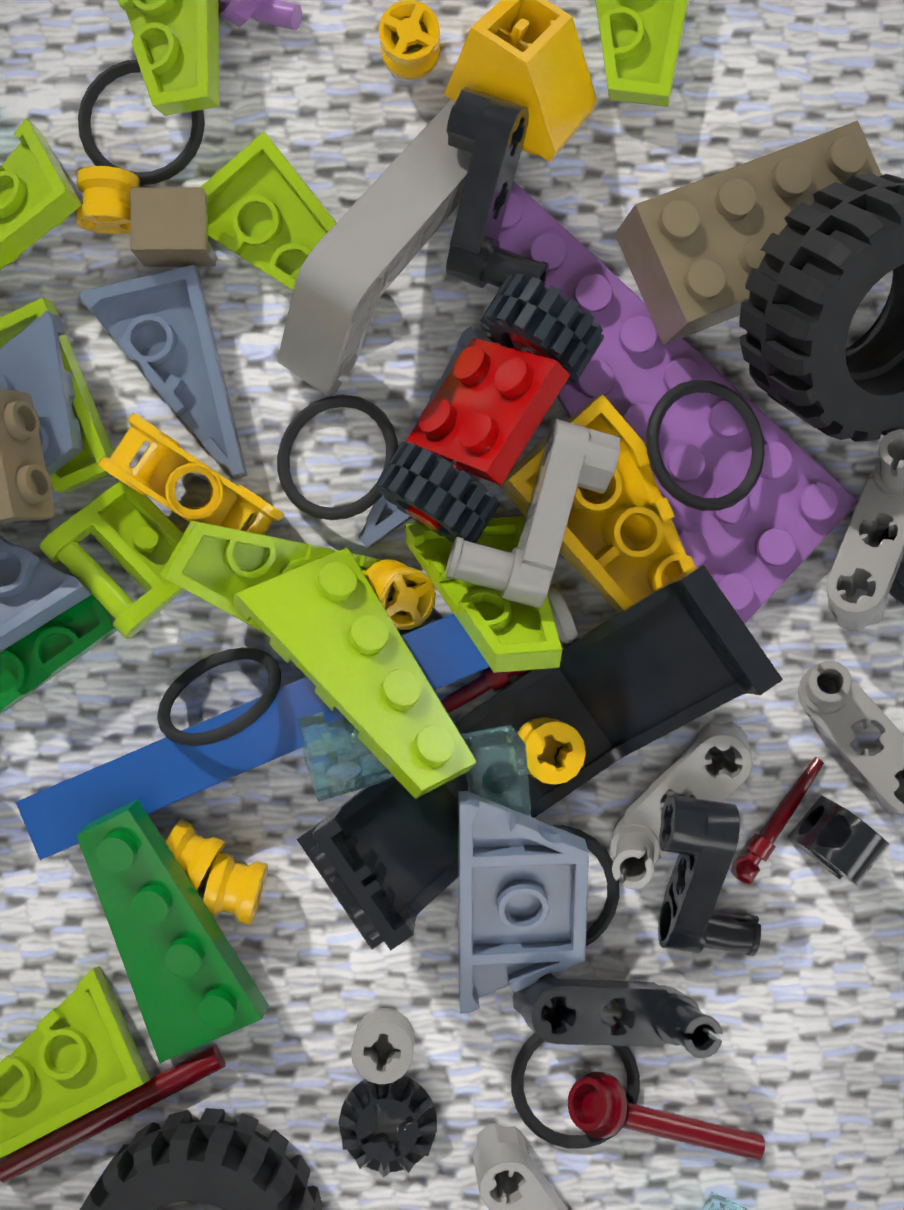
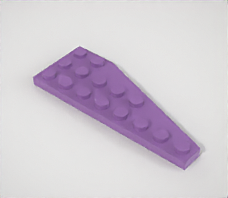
[498,181,858,624]

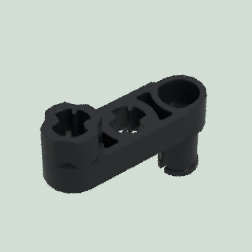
[446,87,549,288]
[658,795,761,956]
[513,973,723,1058]

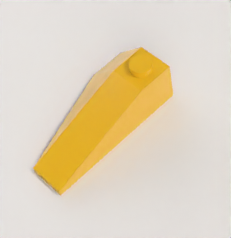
[497,394,695,613]

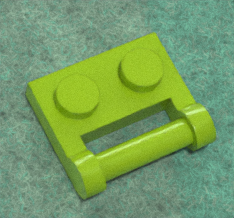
[39,481,185,639]

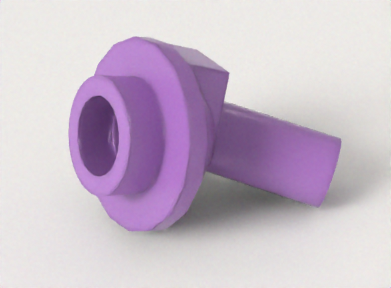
[218,0,302,30]

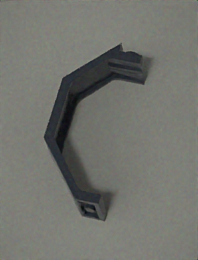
[296,565,783,951]

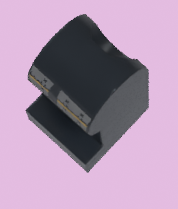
[787,795,890,885]

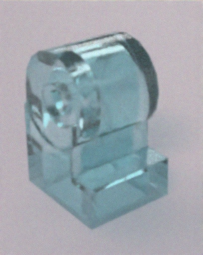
[298,712,393,802]
[460,725,531,816]

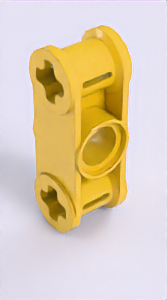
[97,412,285,535]

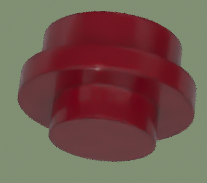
[568,1072,627,1138]

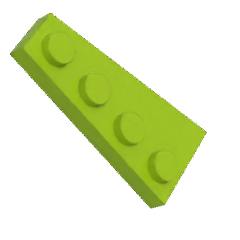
[232,547,477,799]

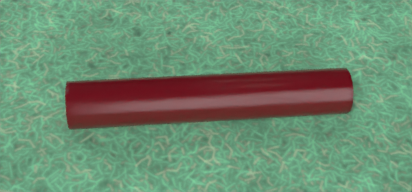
[621,1102,765,1161]

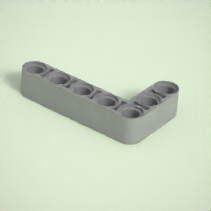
[277,100,472,397]

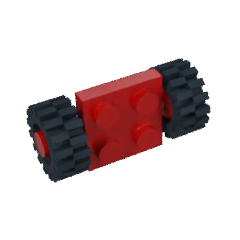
[374,274,604,543]

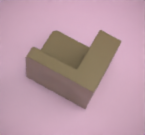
[130,187,216,267]

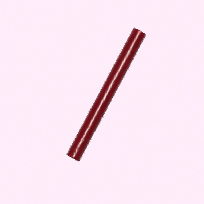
[0,1044,226,1183]

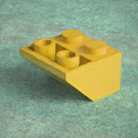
[443,0,598,162]

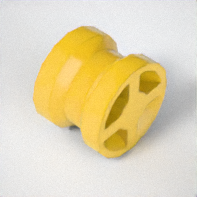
[378,0,440,80]
[76,166,140,234]
[364,559,436,630]
[513,717,586,785]
[165,819,225,894]
[203,852,268,925]

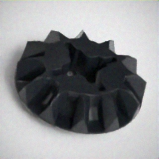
[338,1076,437,1178]

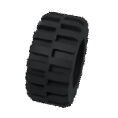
[739,173,904,442]
[80,1108,323,1210]

